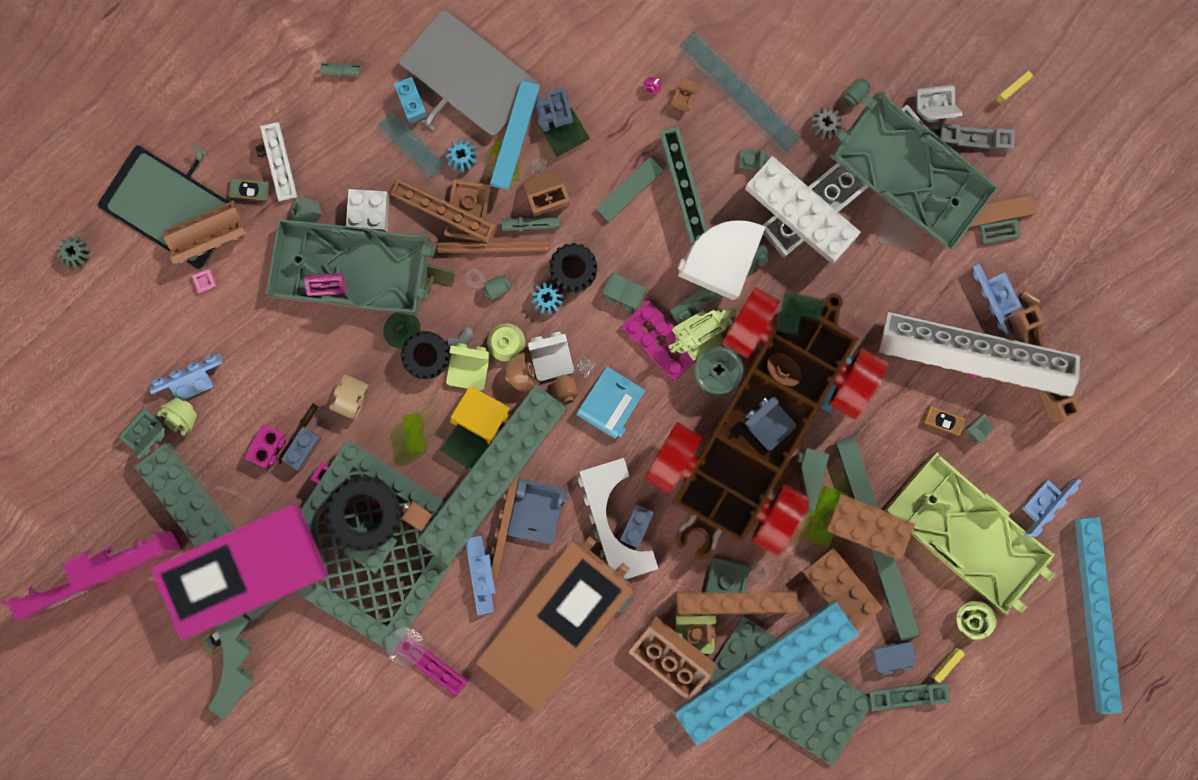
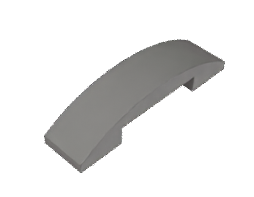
[940,123,1015,150]

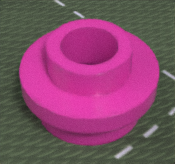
[643,77,662,94]

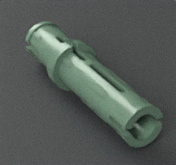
[502,217,559,232]

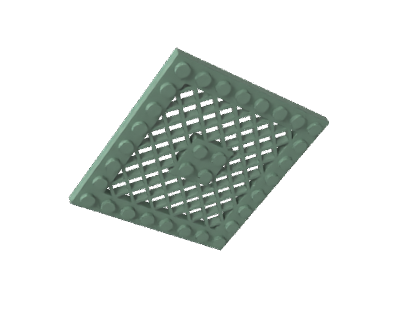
[294,439,450,653]

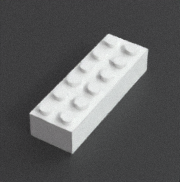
[745,156,861,264]

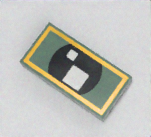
[229,178,270,202]

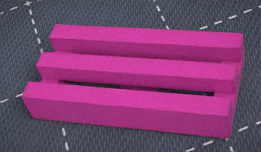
[304,273,347,296]

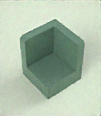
[290,196,322,223]
[964,414,994,444]

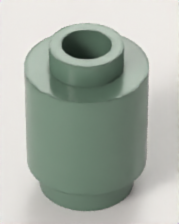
[843,79,871,107]
[482,275,511,300]

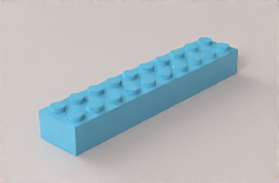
[674,599,859,746]

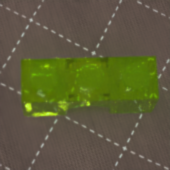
[803,486,848,548]

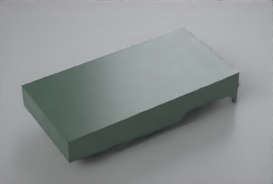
[266,219,435,316]

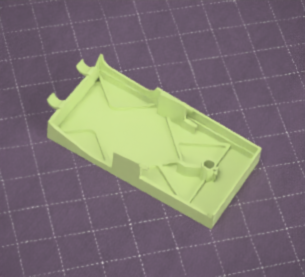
[884,452,1055,614]

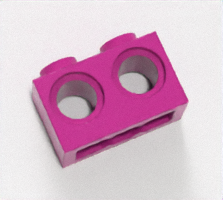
[245,424,286,469]

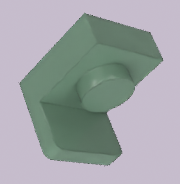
[739,149,768,171]

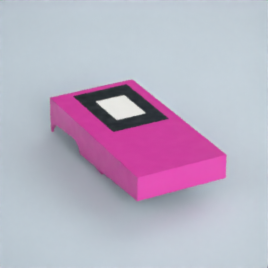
[151,504,329,641]
[0,531,182,621]

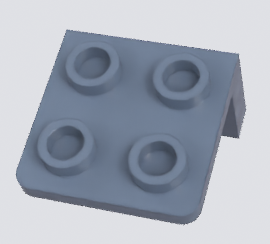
[743,397,796,450]

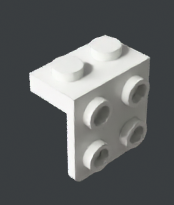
[916,85,963,122]
[528,332,574,381]

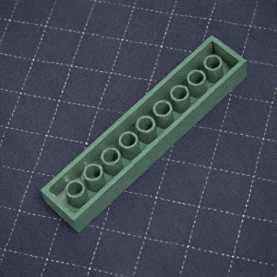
[418,385,568,565]
[135,443,287,621]

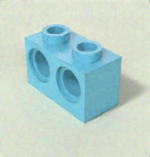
[394,77,428,124]

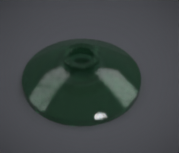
[383,313,420,348]

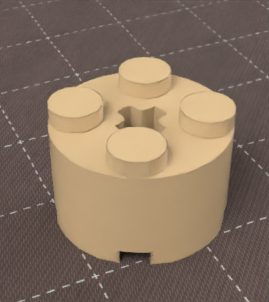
[329,374,370,420]

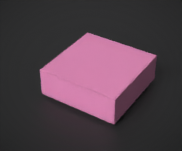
[192,269,217,294]

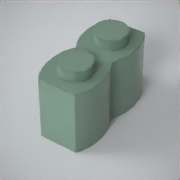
[602,273,646,312]

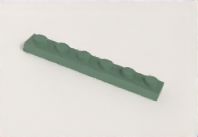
[670,244,771,325]

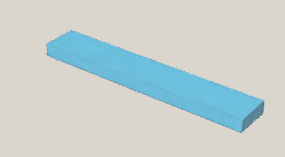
[490,80,540,190]

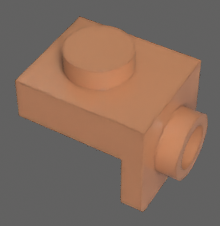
[671,78,699,112]

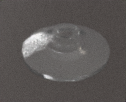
[386,627,425,667]

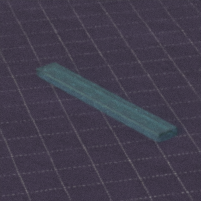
[680,32,800,152]

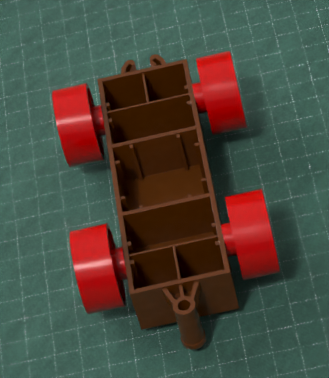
[644,287,888,560]

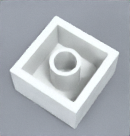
[346,189,390,232]

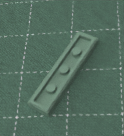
[596,157,664,223]

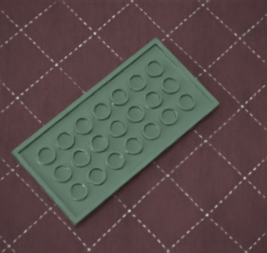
[705,616,871,766]

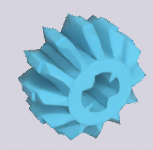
[445,139,478,172]
[531,282,563,315]

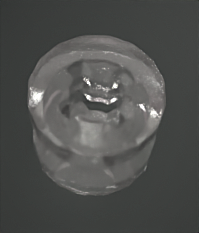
[574,355,597,379]

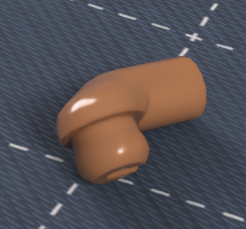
[1019,290,1041,312]

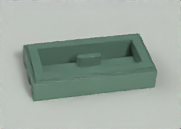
[978,219,1020,245]

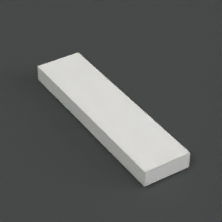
[260,122,297,201]

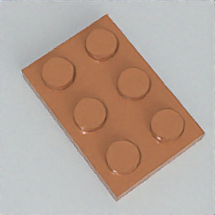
[444,179,491,242]

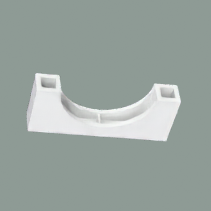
[577,458,658,579]

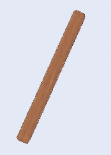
[437,240,550,254]

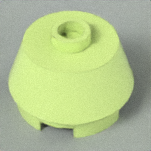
[487,323,525,361]
[157,398,197,436]
[957,602,996,639]

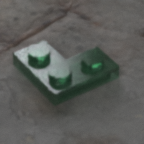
[776,291,824,335]

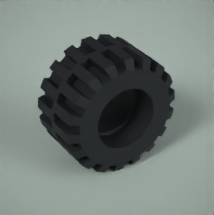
[549,243,597,293]
[401,331,449,379]

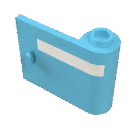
[576,367,646,439]

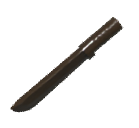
[278,403,319,464]

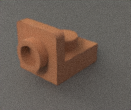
[687,624,715,644]

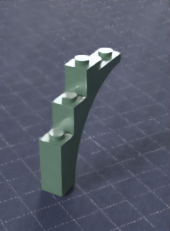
[208,613,255,720]

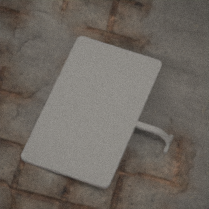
[399,10,538,136]

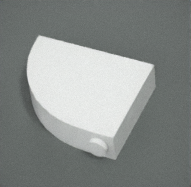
[677,221,765,300]

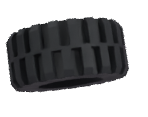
[325,476,401,552]

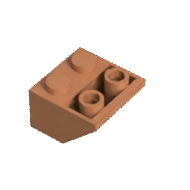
[522,169,570,217]

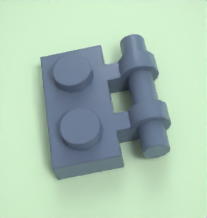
[534,88,574,132]

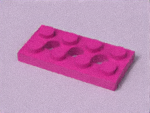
[621,300,694,381]

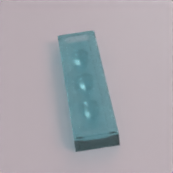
[378,112,446,179]

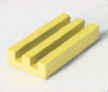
[996,71,1033,104]
[930,647,965,683]

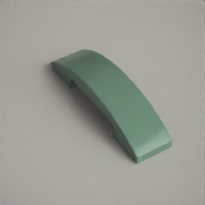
[869,683,950,711]

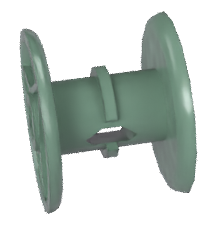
[694,346,743,396]

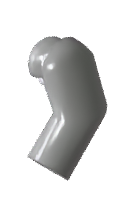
[448,327,474,347]

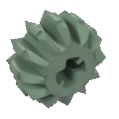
[56,236,90,269]

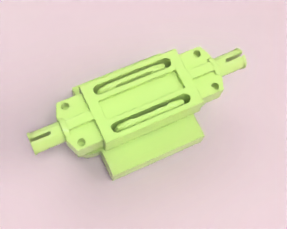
[669,307,739,361]

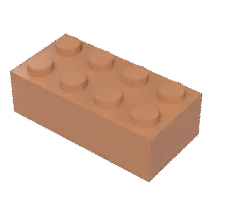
[826,494,915,560]
[801,547,883,630]
[628,617,717,701]

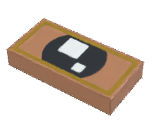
[923,405,966,437]

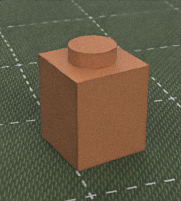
[401,500,432,531]

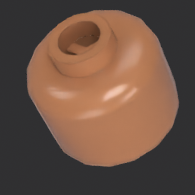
[551,375,579,405]

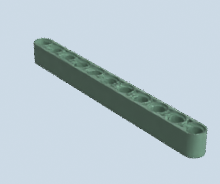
[835,436,920,642]

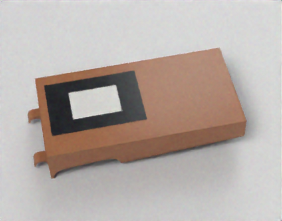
[476,536,635,712]

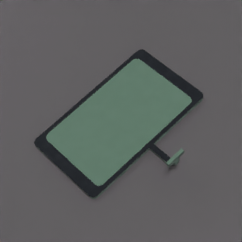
[98,145,229,269]

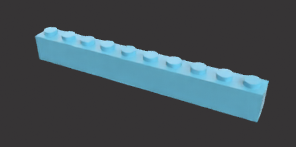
[1074,517,1122,714]

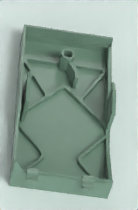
[829,92,999,249]

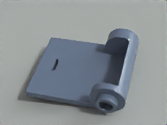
[508,478,568,545]

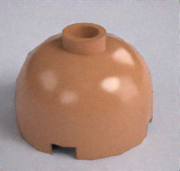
[504,352,539,391]

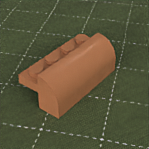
[163,200,248,264]

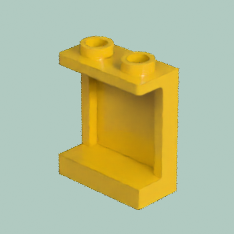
[450,386,511,444]

